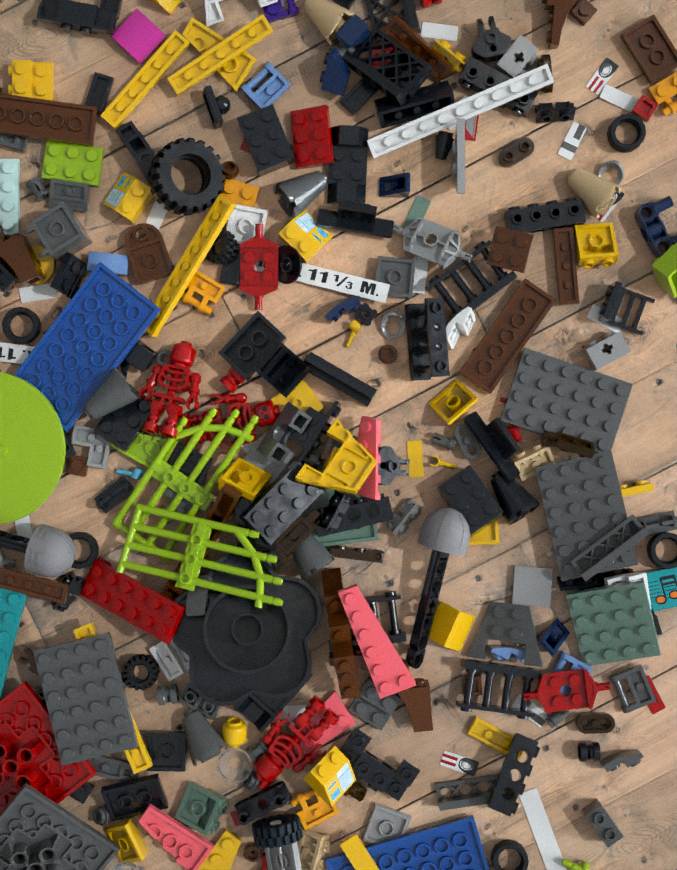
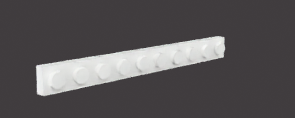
[367,64,554,159]

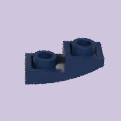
[325,296,362,323]

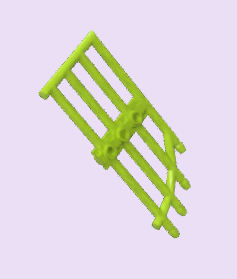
[110,407,259,564]
[116,503,283,609]

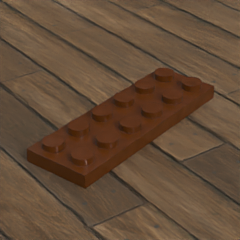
[0,93,98,146]
[459,278,556,394]

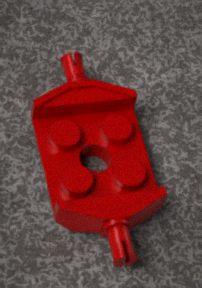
[239,224,279,310]
[523,668,611,714]

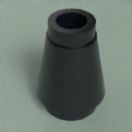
[435,131,454,160]

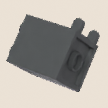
[24,202,93,263]

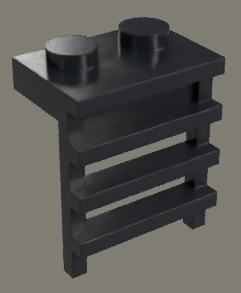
[598,281,655,336]
[250,337,311,398]

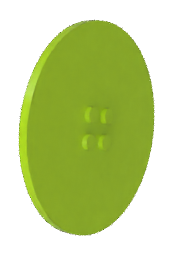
[0,372,66,524]

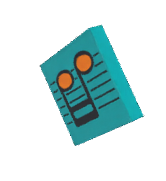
[646,567,677,612]

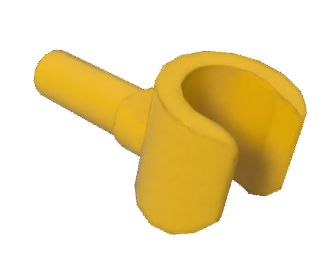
[345,320,361,347]
[429,455,456,469]

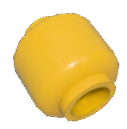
[222,717,247,748]

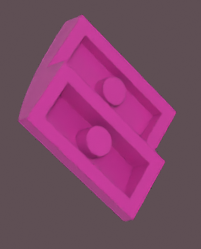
[111,9,166,64]

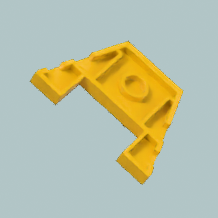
[295,419,377,494]

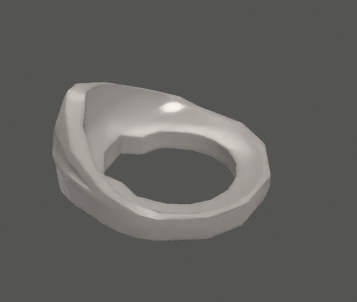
[598,160,624,185]
[380,310,405,339]

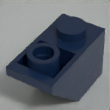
[319,47,350,96]

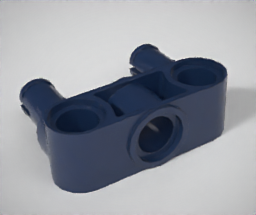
[634,196,677,258]

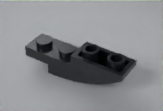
[115,121,155,188]

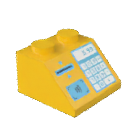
[102,172,155,225]
[278,210,333,264]
[303,746,356,807]

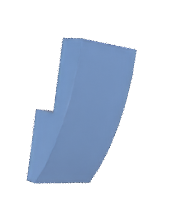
[86,252,129,276]
[489,645,525,662]

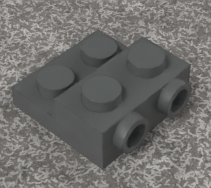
[348,677,401,731]

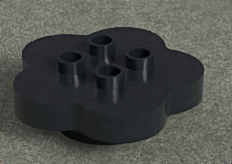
[172,553,322,706]

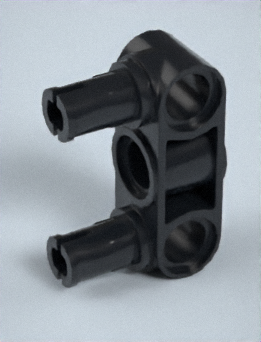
[234,781,293,825]

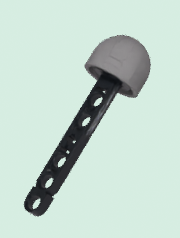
[406,507,471,669]
[0,524,76,578]

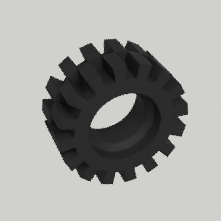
[205,229,238,264]
[123,654,159,691]

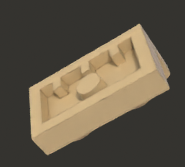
[510,440,556,481]
[298,829,330,870]

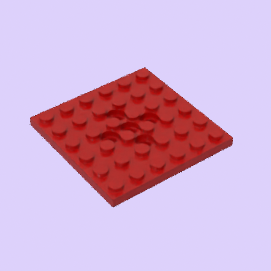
[0,681,98,814]

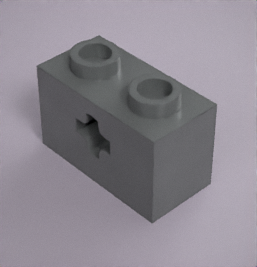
[581,799,624,847]

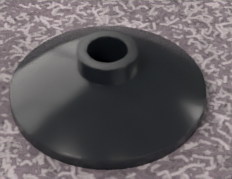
[278,245,302,284]

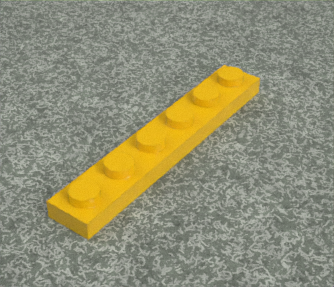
[167,14,274,96]
[100,30,191,130]

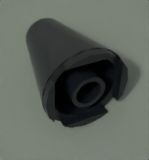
[490,471,540,525]

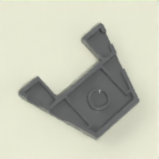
[467,601,543,667]

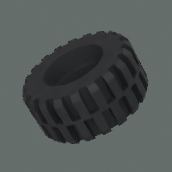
[148,138,226,216]

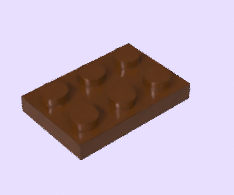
[620,14,677,84]

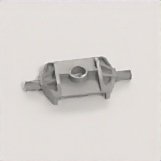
[393,217,472,269]

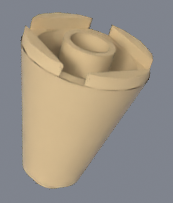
[303,0,355,46]
[567,168,622,219]

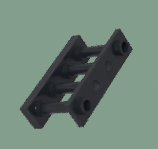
[427,240,517,320]
[404,298,450,381]
[324,591,407,651]
[455,658,541,720]

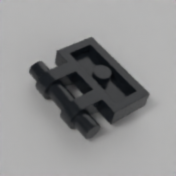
[50,252,88,299]

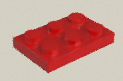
[290,105,334,169]

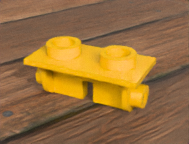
[432,38,467,74]

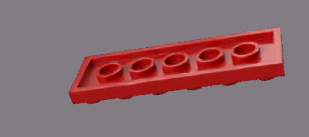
[80,559,186,644]

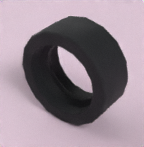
[607,114,646,153]
[2,307,41,344]
[69,532,99,569]
[647,532,677,569]
[491,839,529,870]

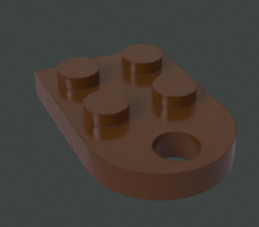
[125,223,174,285]

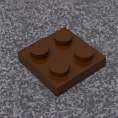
[486,226,534,273]

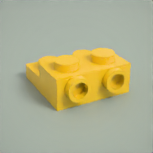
[8,60,54,101]
[574,222,619,269]
[217,457,272,502]

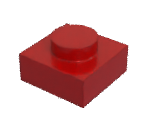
[631,95,658,123]

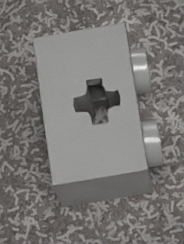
[495,34,539,78]
[583,331,631,371]

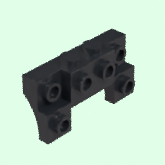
[36,0,122,35]
[339,726,420,801]

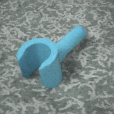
[116,467,145,480]

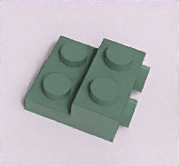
[174,781,228,836]

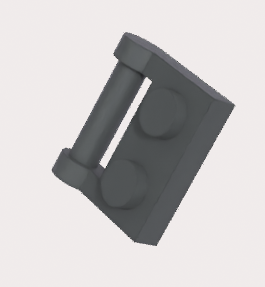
[608,664,656,713]

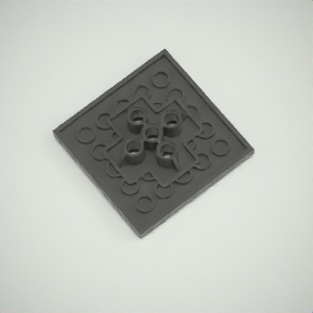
[0,783,120,870]

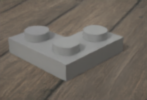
[71,425,111,469]

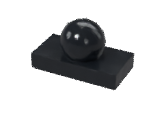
[202,85,231,129]

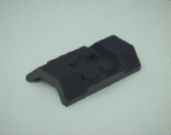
[327,125,368,204]
[233,673,313,733]

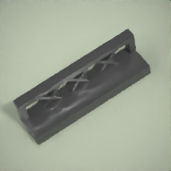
[570,514,649,581]
[435,772,513,811]

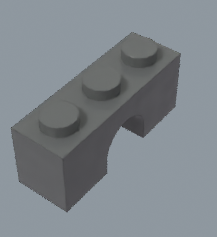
[256,402,312,466]

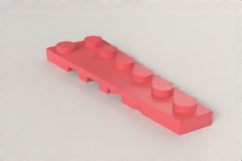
[338,584,416,699]

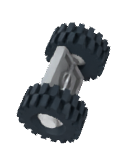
[252,813,303,870]

